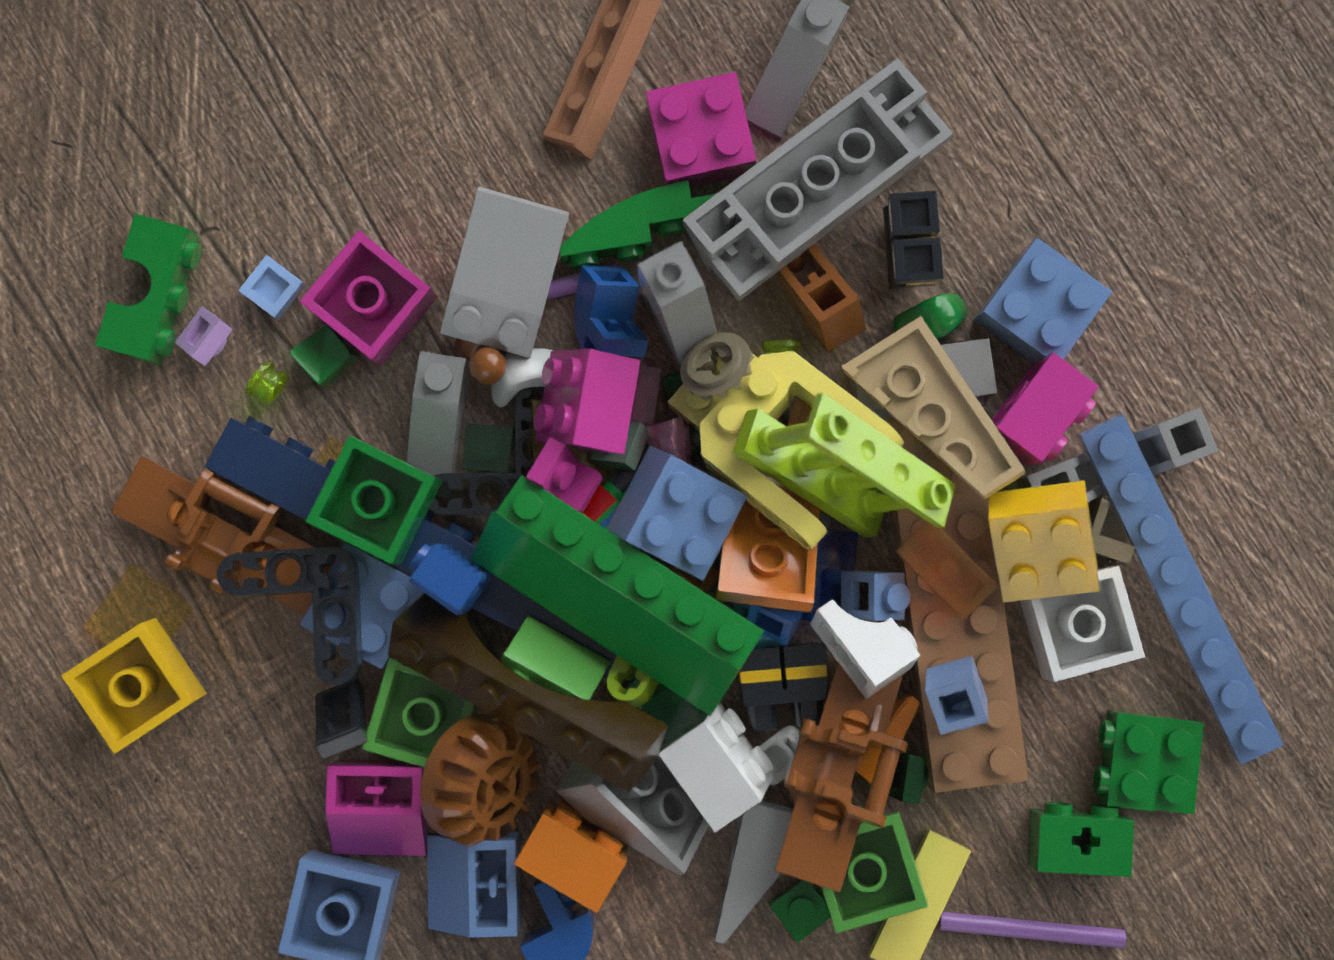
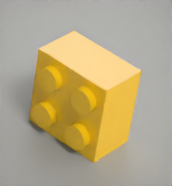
[988,480,1100,602]
[61,618,207,754]

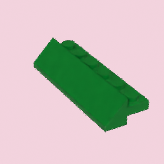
[470,475,764,717]

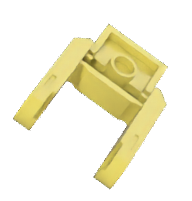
[667,351,904,550]

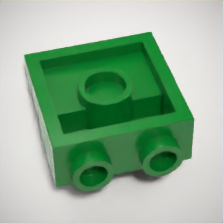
[1093,710,1204,815]

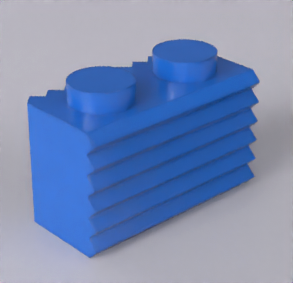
[409,544,491,615]

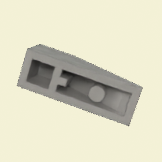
[745,0,850,140]
[407,351,471,498]
[713,800,793,944]

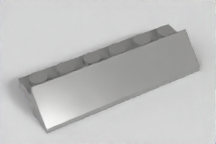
[682,58,953,301]

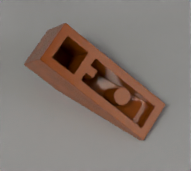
[774,244,866,353]

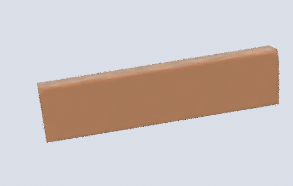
[541,0,662,159]

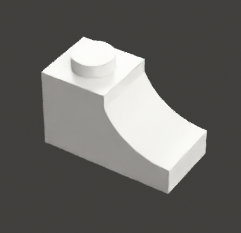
[810,599,920,699]

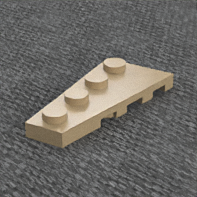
[841,316,1025,499]

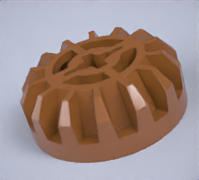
[420,714,539,847]

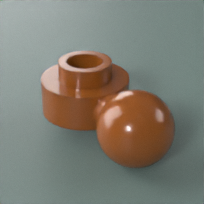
[455,338,506,385]

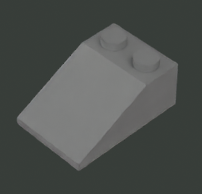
[440,186,569,358]
[556,740,709,875]

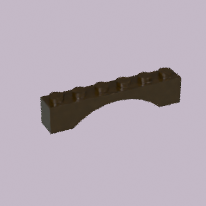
[388,593,668,793]

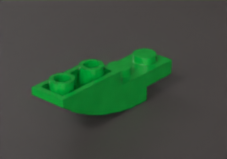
[560,180,716,269]

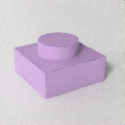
[175,306,233,366]

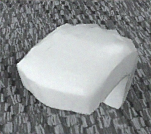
[491,348,553,407]
[758,725,800,786]

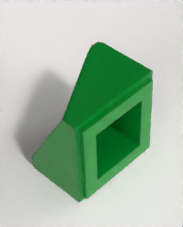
[288,325,358,389]

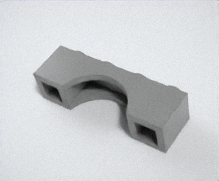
[1016,408,1219,503]

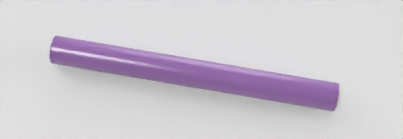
[938,912,1126,948]

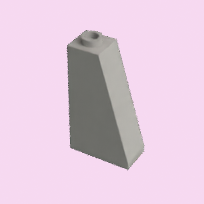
[638,241,717,370]

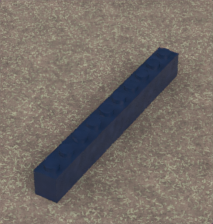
[204,416,617,679]

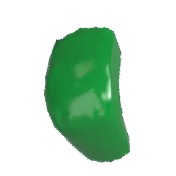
[893,293,967,340]

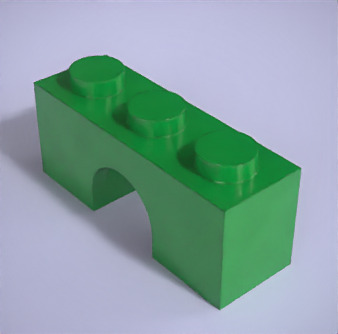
[95,213,202,366]

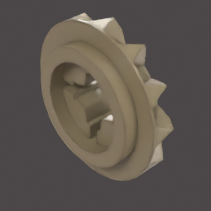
[681,332,754,401]

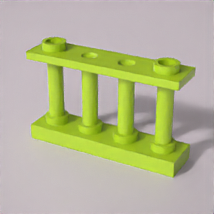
[733,393,956,538]

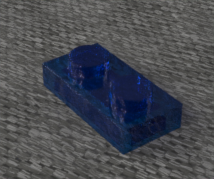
[801,529,858,621]

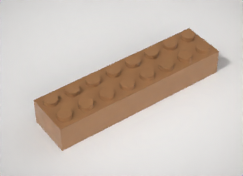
[884,418,1029,793]

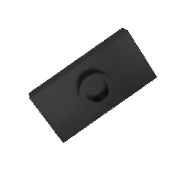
[315,678,368,759]

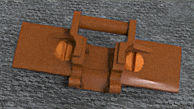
[111,456,336,615]
[775,661,908,892]

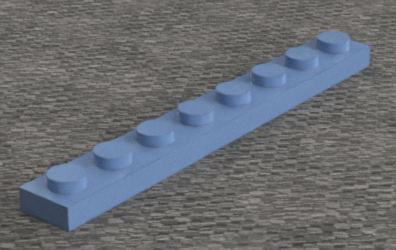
[1077,414,1284,765]

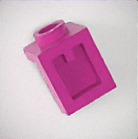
[526,437,602,513]

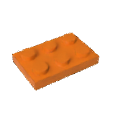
[716,477,820,612]

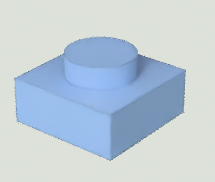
[238,254,306,321]

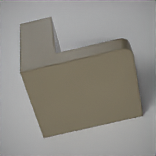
[1089,497,1135,565]

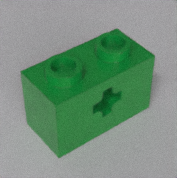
[1028,802,1134,877]

